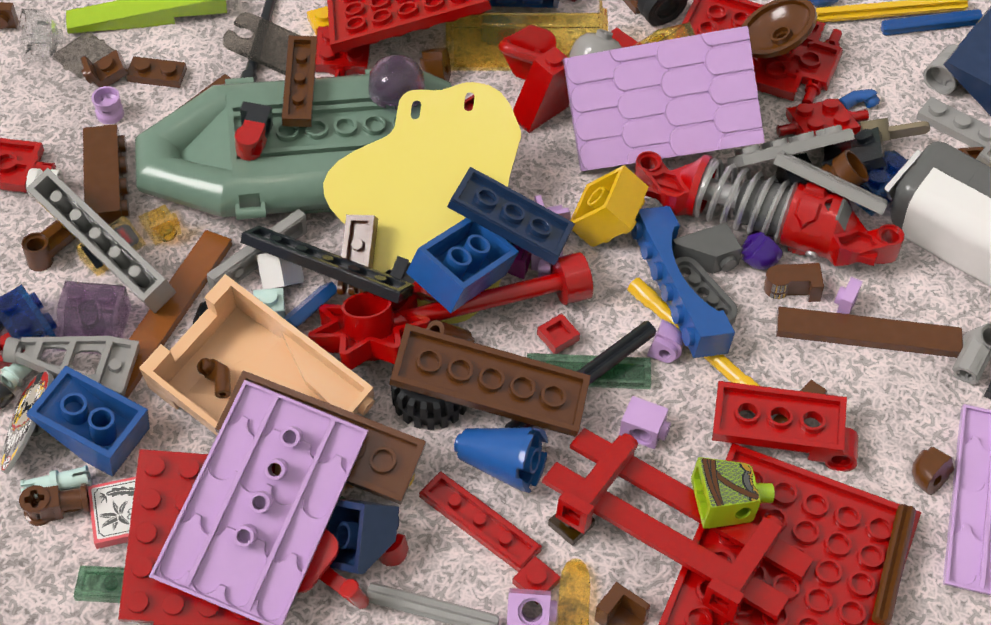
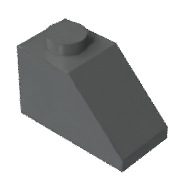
[672,222,742,274]

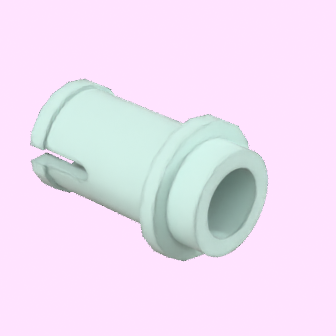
[0,363,33,389]

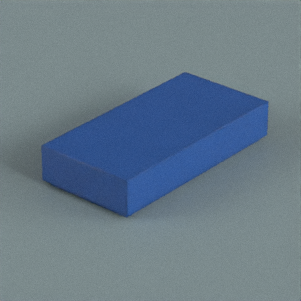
[284,281,337,328]

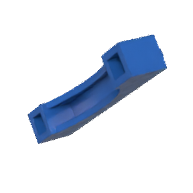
[631,206,735,358]

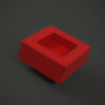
[537,313,580,355]
[512,556,560,605]

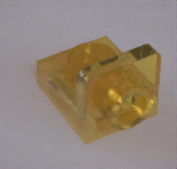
[138,204,181,245]

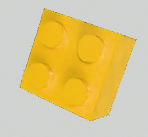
[570,165,649,247]

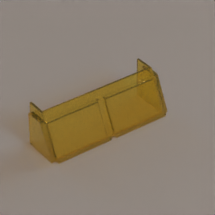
[446,0,608,71]

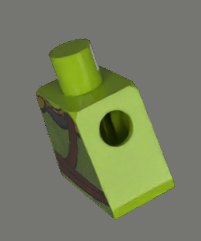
[691,457,775,528]

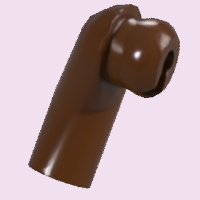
[197,358,231,398]

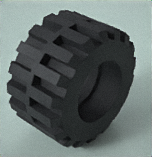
[390,364,467,430]

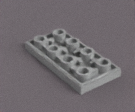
[727,125,855,167]

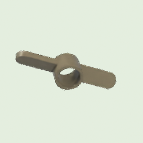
[860,118,930,141]

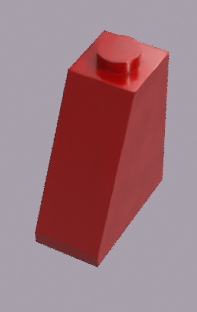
[513,47,570,133]

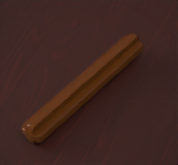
[872,504,916,625]

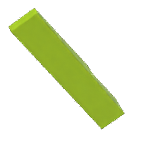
[66,0,227,34]

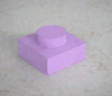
[834,277,863,314]

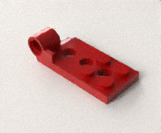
[712,381,859,472]

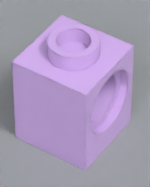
[619,396,671,449]
[507,588,557,625]

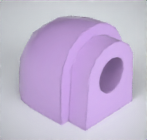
[647,319,684,363]

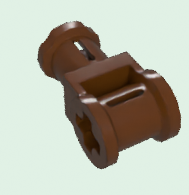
[19,483,90,526]

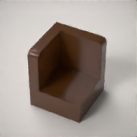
[594,581,650,625]

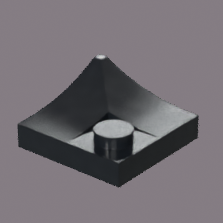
[822,127,886,171]

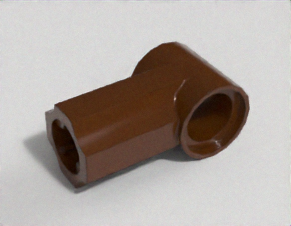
[21,220,75,272]

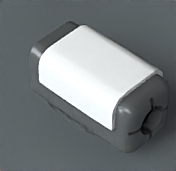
[890,141,991,287]

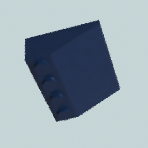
[943,6,991,116]

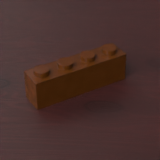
[83,124,130,229]

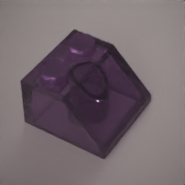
[56,281,132,354]

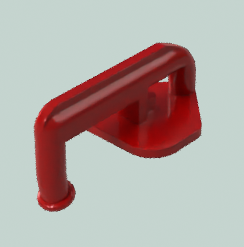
[498,25,557,80]
[297,529,369,609]

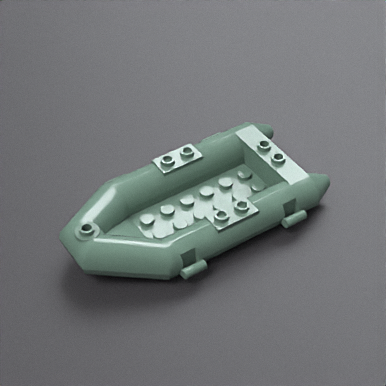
[135,67,452,220]

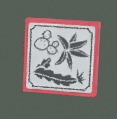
[87,477,136,549]

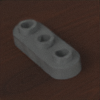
[675,257,738,325]

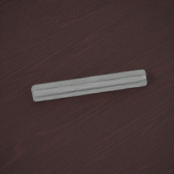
[366,583,499,625]

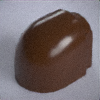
[419,47,451,81]
[912,447,954,495]

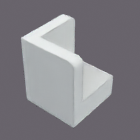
[256,253,304,289]

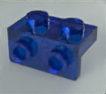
[0,284,58,339]

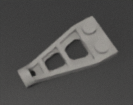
[2,336,140,396]

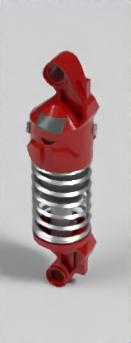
[635,151,905,266]

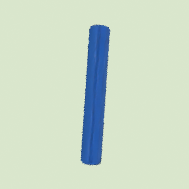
[881,9,983,36]

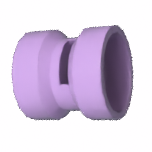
[91,86,124,124]

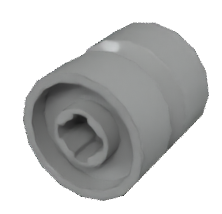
[923,44,960,95]

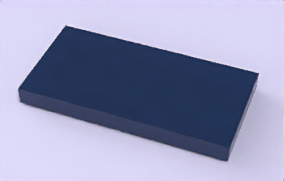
[447,167,575,265]

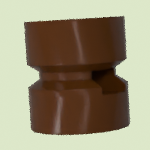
[820,150,869,190]

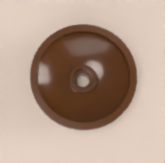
[741,0,817,59]

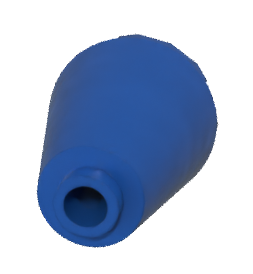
[454,427,548,493]

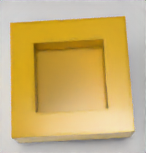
[307,6,329,35]

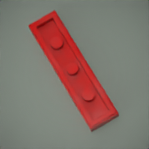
[419,471,542,572]

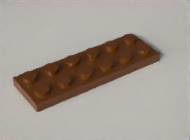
[389,323,591,437]
[215,370,426,505]

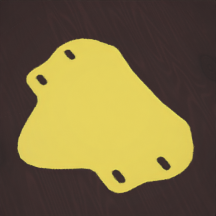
[323,82,521,324]

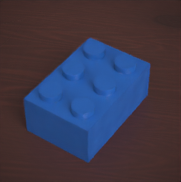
[406,218,519,313]

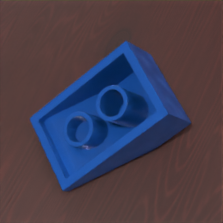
[26,366,150,477]

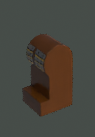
[764,263,824,302]

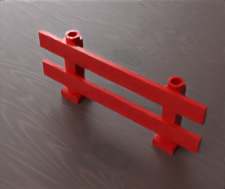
[542,428,814,622]

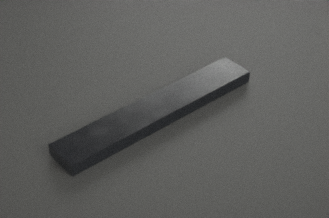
[240,226,414,303]

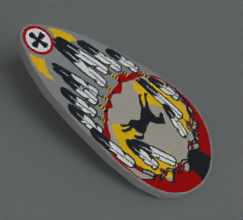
[1,370,53,474]

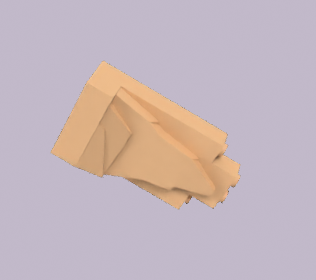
[139,274,375,493]

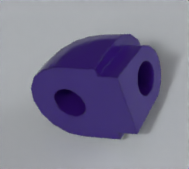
[741,232,783,270]

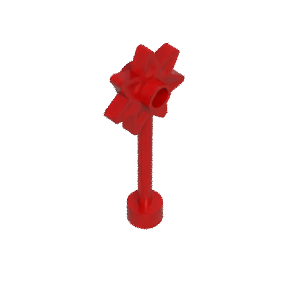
[308,252,594,370]

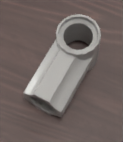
[952,323,991,385]

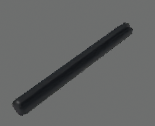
[505,321,656,428]

